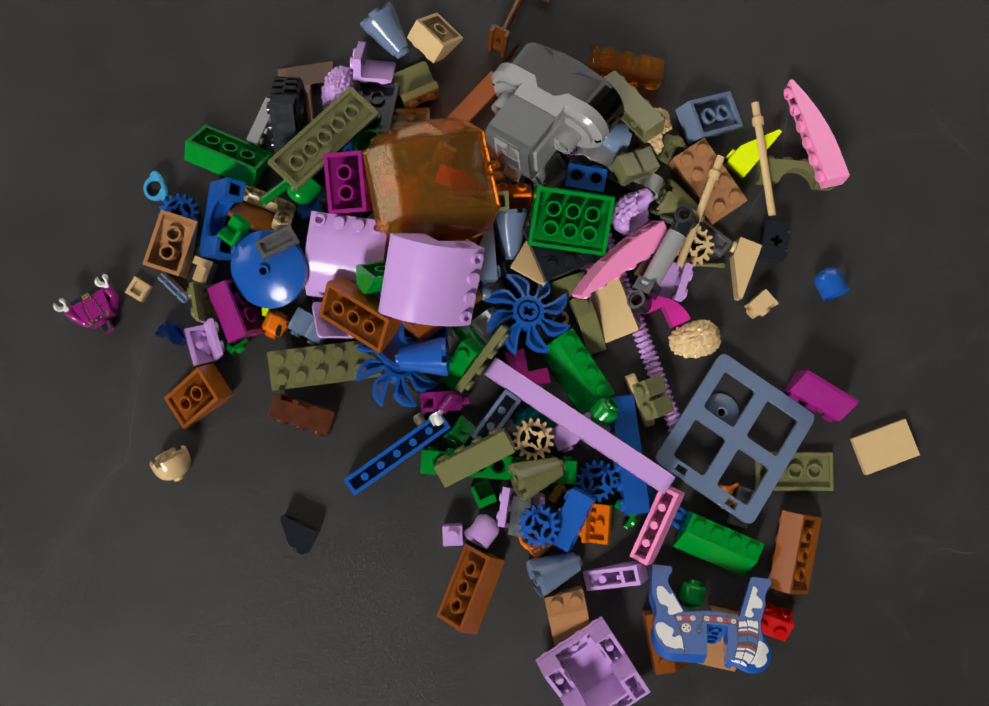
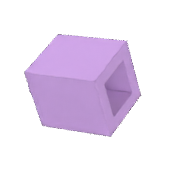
[442,523,464,546]

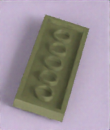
[268,86,379,191]
[267,341,382,391]

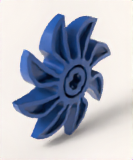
[485,274,571,355]
[356,343,439,407]

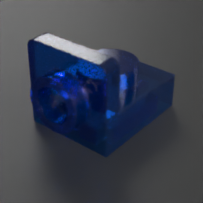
[155,322,187,346]

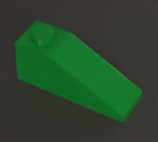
[439,337,484,391]

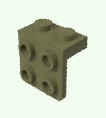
[393,61,440,109]
[187,282,220,324]

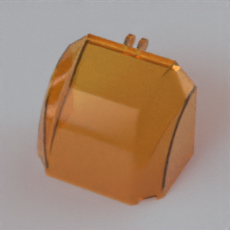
[362,118,504,241]

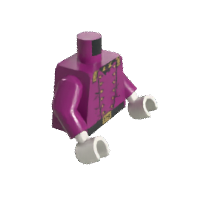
[53,274,119,334]
[413,391,469,426]

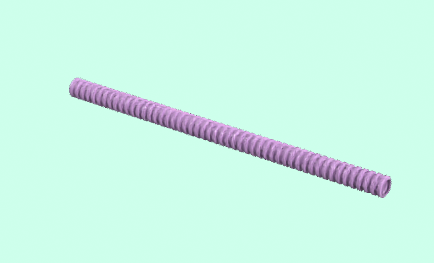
[565,146,680,432]

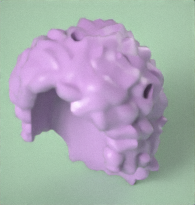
[321,65,359,110]
[611,188,654,237]

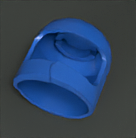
[814,267,850,302]

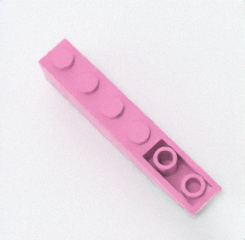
[783,80,850,189]
[571,220,668,299]

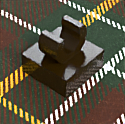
[544,482,568,508]

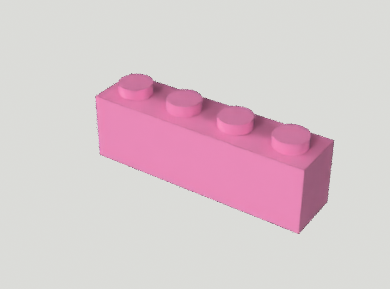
[630,485,685,566]

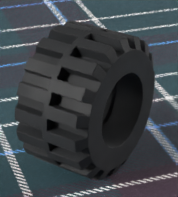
[270,76,306,126]

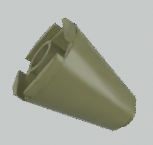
[650,179,705,225]
[508,457,565,502]

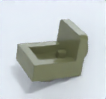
[657,134,688,164]

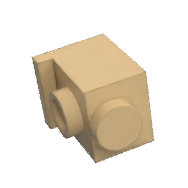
[744,289,779,319]

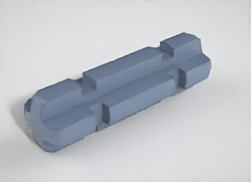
[158,272,189,303]

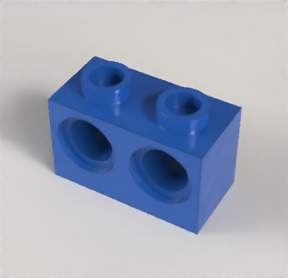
[564,162,607,194]

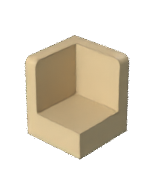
[192,256,218,285]

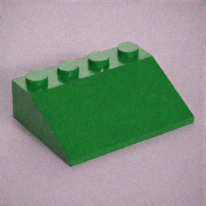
[528,184,615,256]

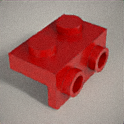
[761,602,795,642]

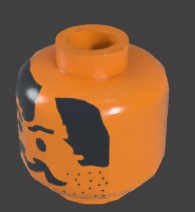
[261,310,290,340]

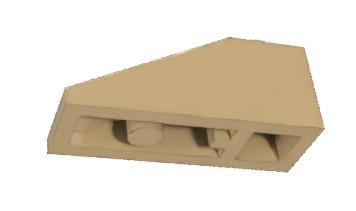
[729,237,762,301]

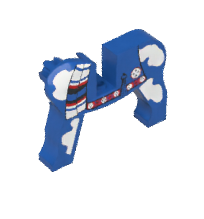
[649,564,771,674]

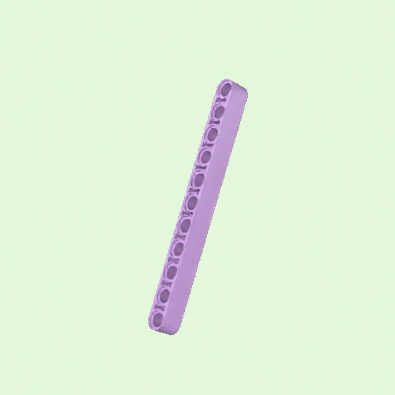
[484,358,675,494]

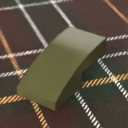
[549,271,585,302]

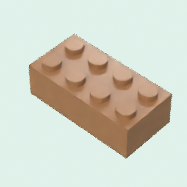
[669,138,748,225]

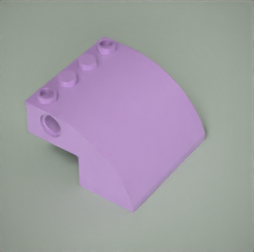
[305,211,391,299]
[378,233,485,326]
[536,616,650,706]

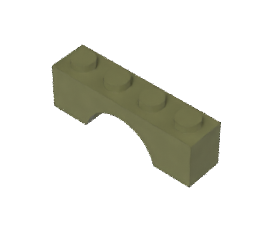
[755,155,836,191]

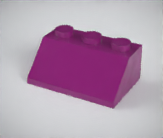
[323,151,374,214]
[207,279,266,343]
[784,370,859,422]

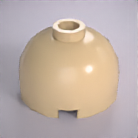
[149,445,191,482]

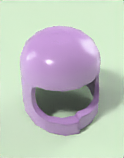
[463,514,500,549]

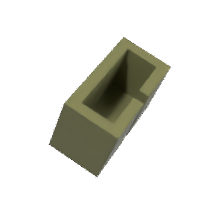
[611,146,660,185]
[632,374,675,421]

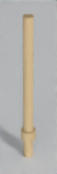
[751,102,776,216]
[676,155,725,268]

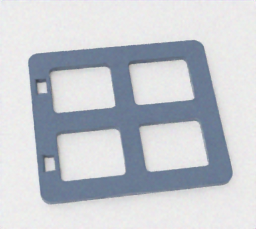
[655,354,814,523]

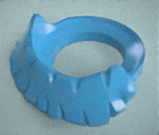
[143,171,168,201]

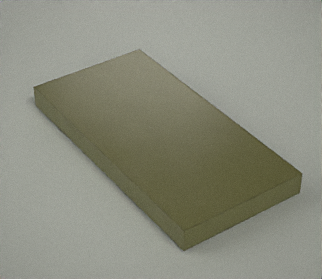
[754,452,834,491]

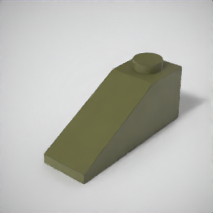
[569,297,606,355]

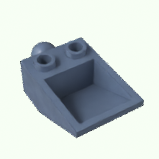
[478,221,501,300]

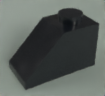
[280,514,320,554]

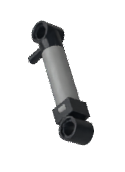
[627,204,699,314]

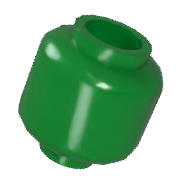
[590,398,619,427]
[678,579,706,610]

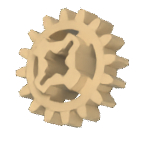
[676,226,714,267]
[512,418,554,460]

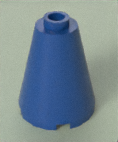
[395,336,450,376]

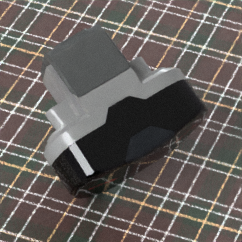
[485,41,625,183]

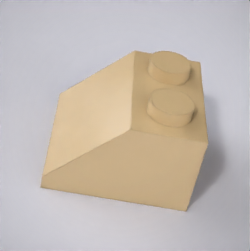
[407,13,463,63]

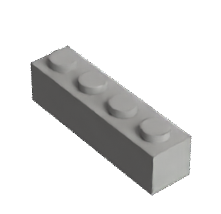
[246,97,271,147]

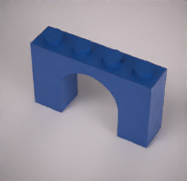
[198,177,246,261]

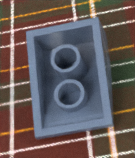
[675,91,743,145]

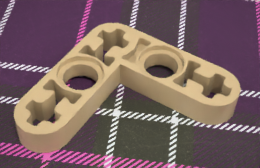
[243,185,296,231]

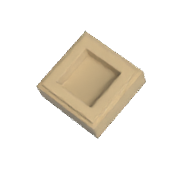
[125,276,153,303]

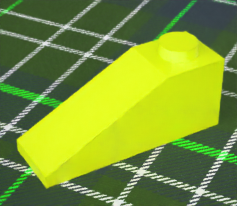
[724,129,782,179]

